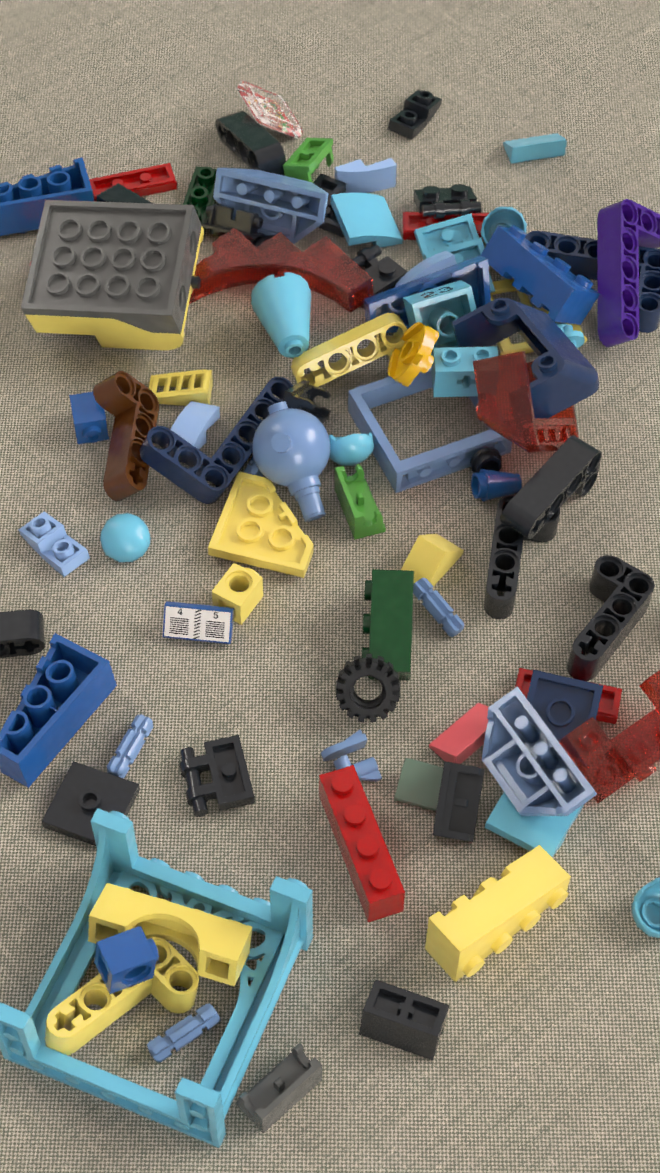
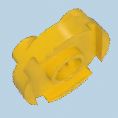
[388,322,439,387]

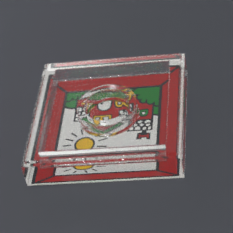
[236,81,304,139]

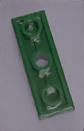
[183,166,217,237]

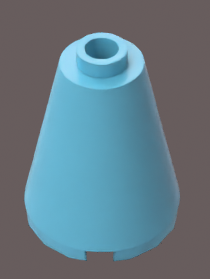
[251,272,311,358]

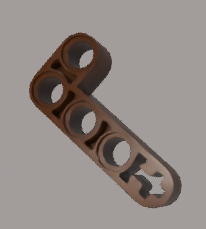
[93,371,159,502]

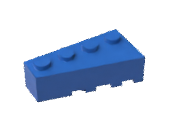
[0,157,94,236]
[481,225,600,325]
[363,255,491,333]
[0,633,117,788]

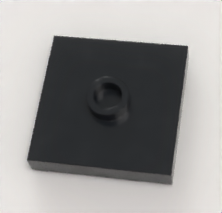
[41,761,140,846]

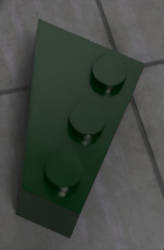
[362,569,414,680]

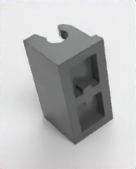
[236,1044,322,1134]

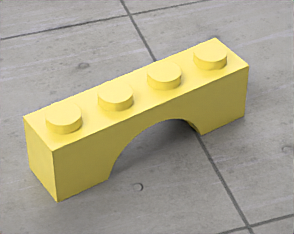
[88,883,252,987]

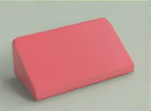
[429,702,488,764]

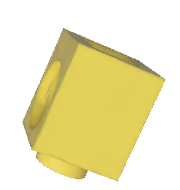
[212,563,263,625]

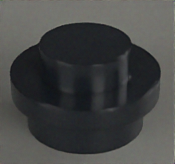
[470,447,502,473]

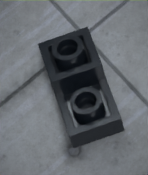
[388,89,442,140]

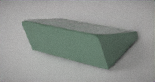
[394,758,443,812]

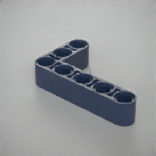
[525,231,660,333]
[140,376,293,504]

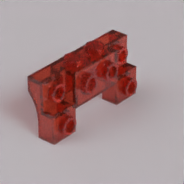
[559,670,660,804]

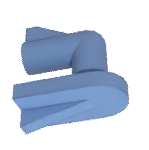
[321,729,382,782]

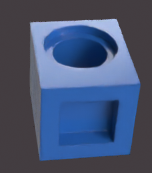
[69,392,109,444]
[94,926,159,994]

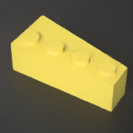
[425,845,571,982]

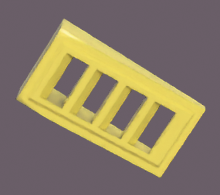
[149,370,213,406]

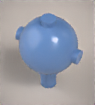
[252,401,330,522]

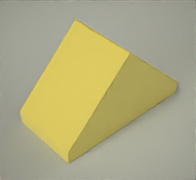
[401,534,464,587]

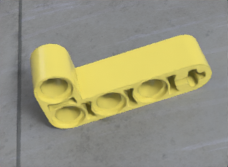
[291,313,408,387]
[45,937,199,1056]

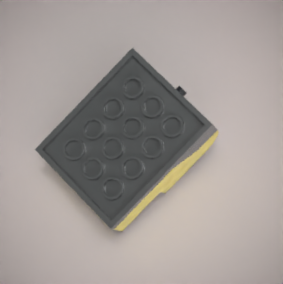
[21,200,204,350]

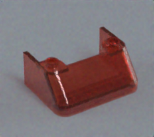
[473,351,579,454]

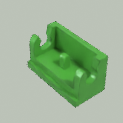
[283,138,334,182]
[334,464,386,540]

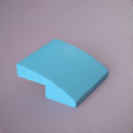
[330,193,403,248]
[414,214,490,267]
[484,792,584,858]

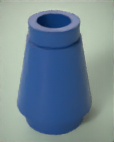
[471,469,522,501]

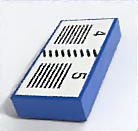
[163,601,234,644]

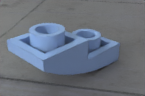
[335,158,397,193]
[395,251,457,287]
[170,401,220,449]
[19,511,90,577]

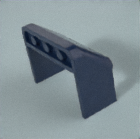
[451,298,599,433]

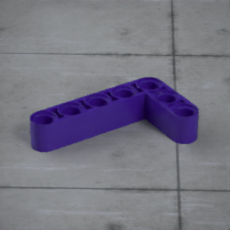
[597,199,660,347]

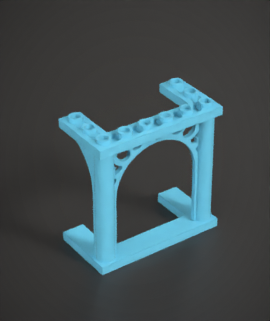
[0,808,313,1148]

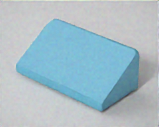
[503,133,567,164]

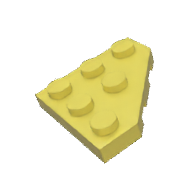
[208,472,314,578]

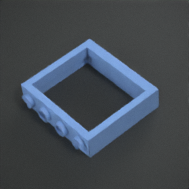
[348,366,514,493]

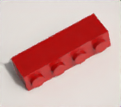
[319,765,405,923]

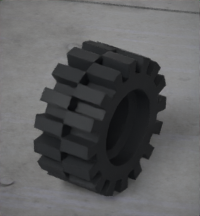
[336,654,400,723]

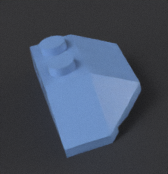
[213,167,329,244]
[482,686,597,816]

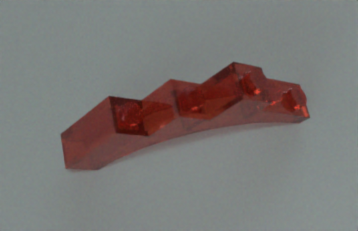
[189,228,374,313]

